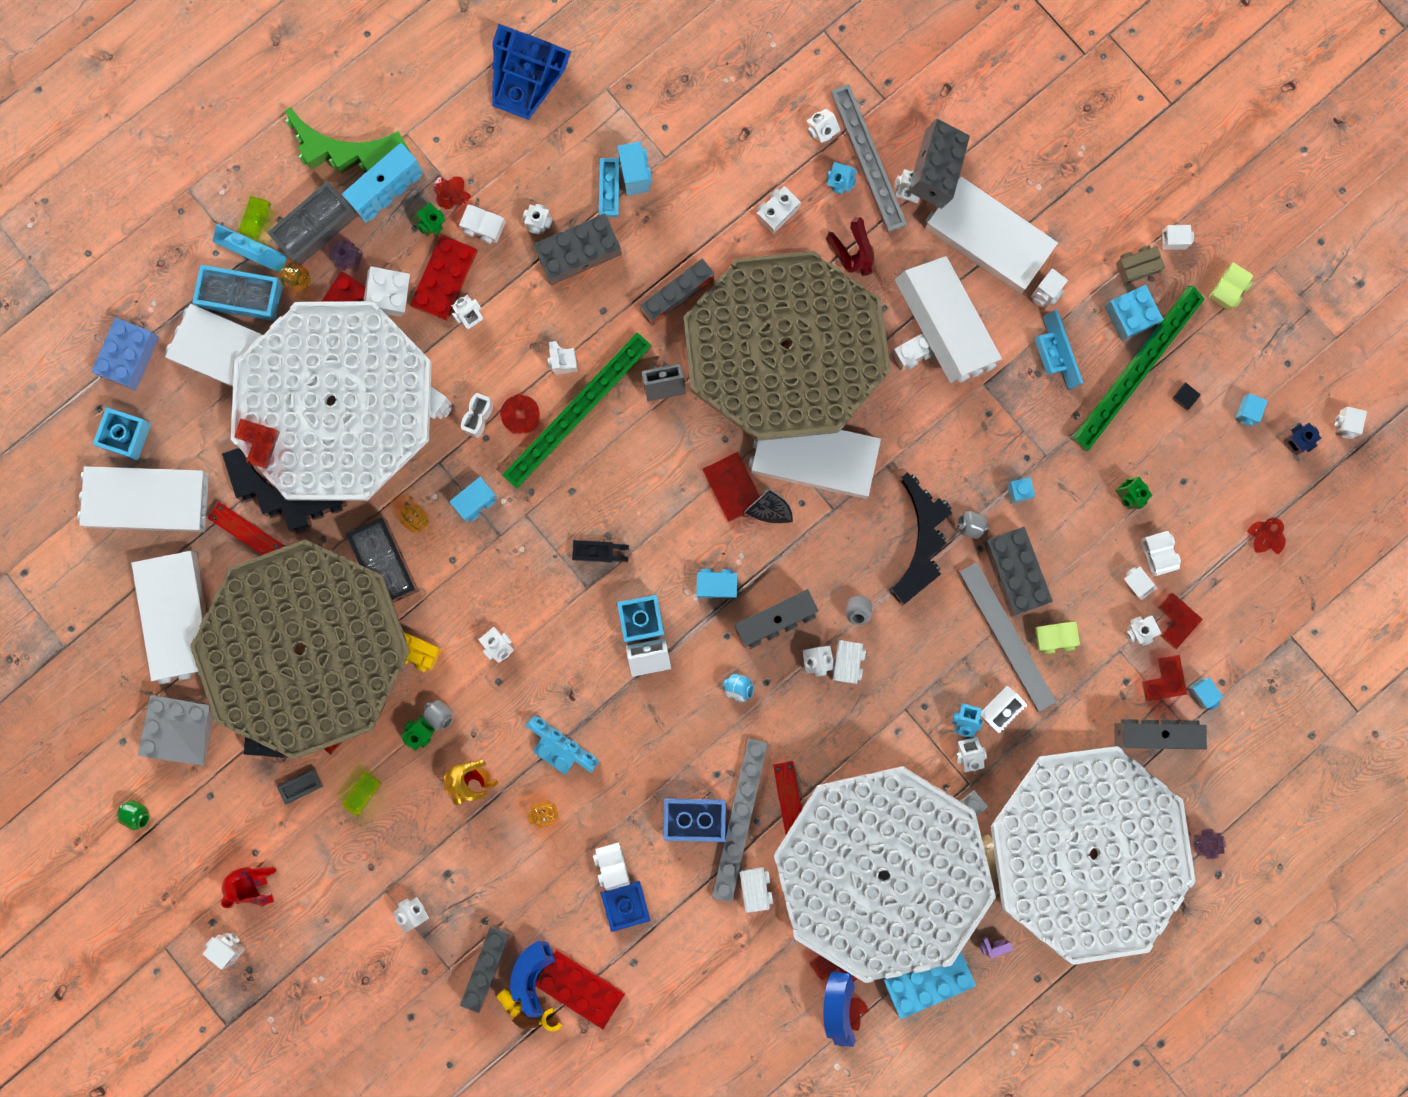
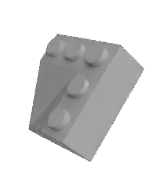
[137,695,214,766]

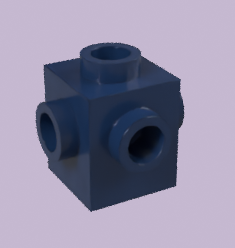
[1284,423,1321,455]

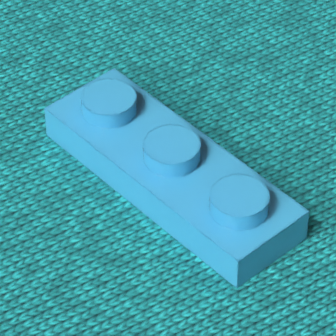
[599,158,620,217]

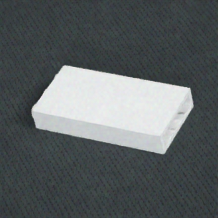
[925,176,1058,294]
[895,256,1002,384]
[165,304,263,388]
[748,430,881,499]
[78,466,209,532]
[132,551,207,684]

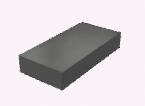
[277,769,324,805]

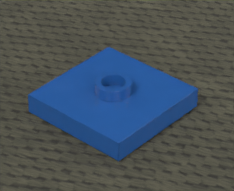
[600,881,651,932]

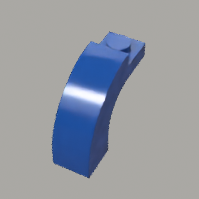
[510,940,556,1018]
[823,972,856,1047]

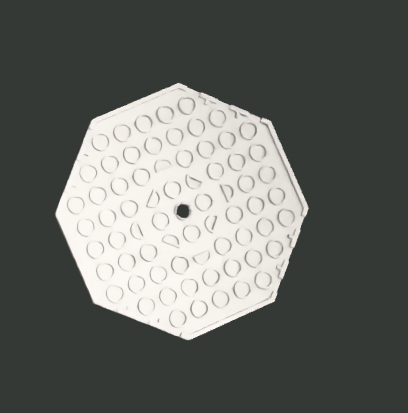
[231,301,432,501]
[991,746,1196,965]
[774,766,996,983]

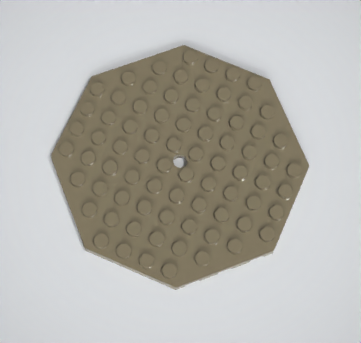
[683,251,891,441]
[190,540,410,759]

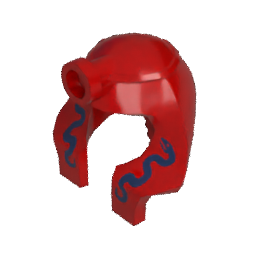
[221,866,277,908]

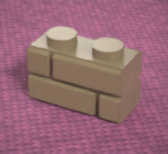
[1116,246,1165,285]

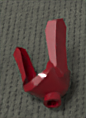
[826,217,874,276]

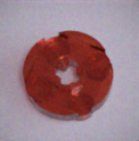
[500,394,540,434]

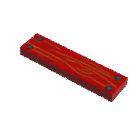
[207,502,285,555]
[773,761,802,836]

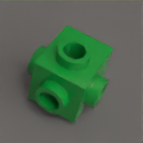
[412,202,446,237]
[1115,476,1153,509]
[401,715,435,751]

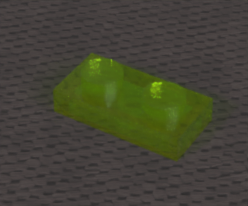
[238,196,271,240]
[341,772,382,817]

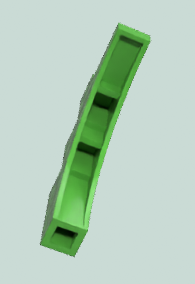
[285,107,411,173]

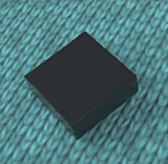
[1172,382,1201,411]

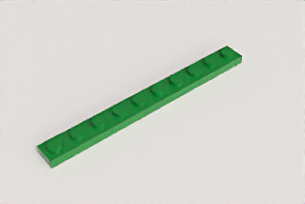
[1072,286,1205,451]
[502,332,652,489]

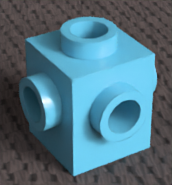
[827,162,857,195]
[952,703,983,738]

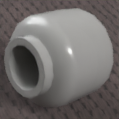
[957,511,989,539]
[846,595,872,625]
[423,700,453,730]

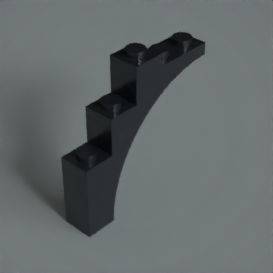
[222,448,348,534]
[889,472,952,606]

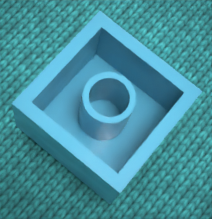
[617,141,652,196]
[1105,285,1163,341]
[92,407,151,461]
[617,595,665,643]

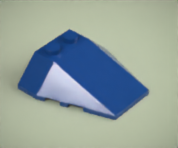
[492,24,572,120]

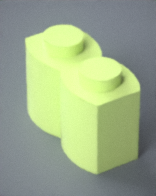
[1209,263,1253,311]
[1034,622,1080,655]

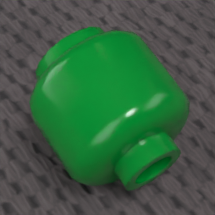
[118,800,150,831]

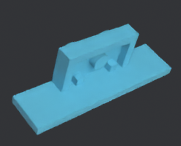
[213,224,288,274]
[1034,310,1083,390]
[525,715,600,775]

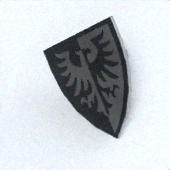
[745,488,793,523]

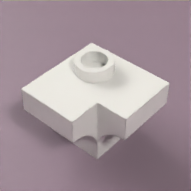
[548,341,578,375]

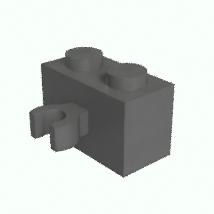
[641,362,686,402]

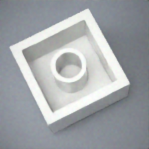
[364,266,410,317]

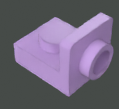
[979,936,1014,958]

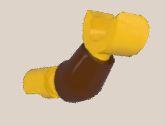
[496,988,563,1032]

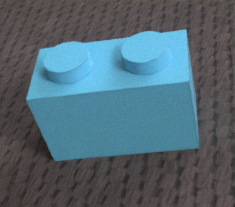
[449,477,498,522]
[696,569,737,599]

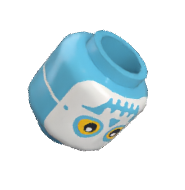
[723,674,754,702]

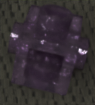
[329,240,363,271]
[1194,829,1226,859]

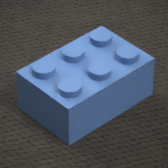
[91,318,159,391]
[664,798,726,842]

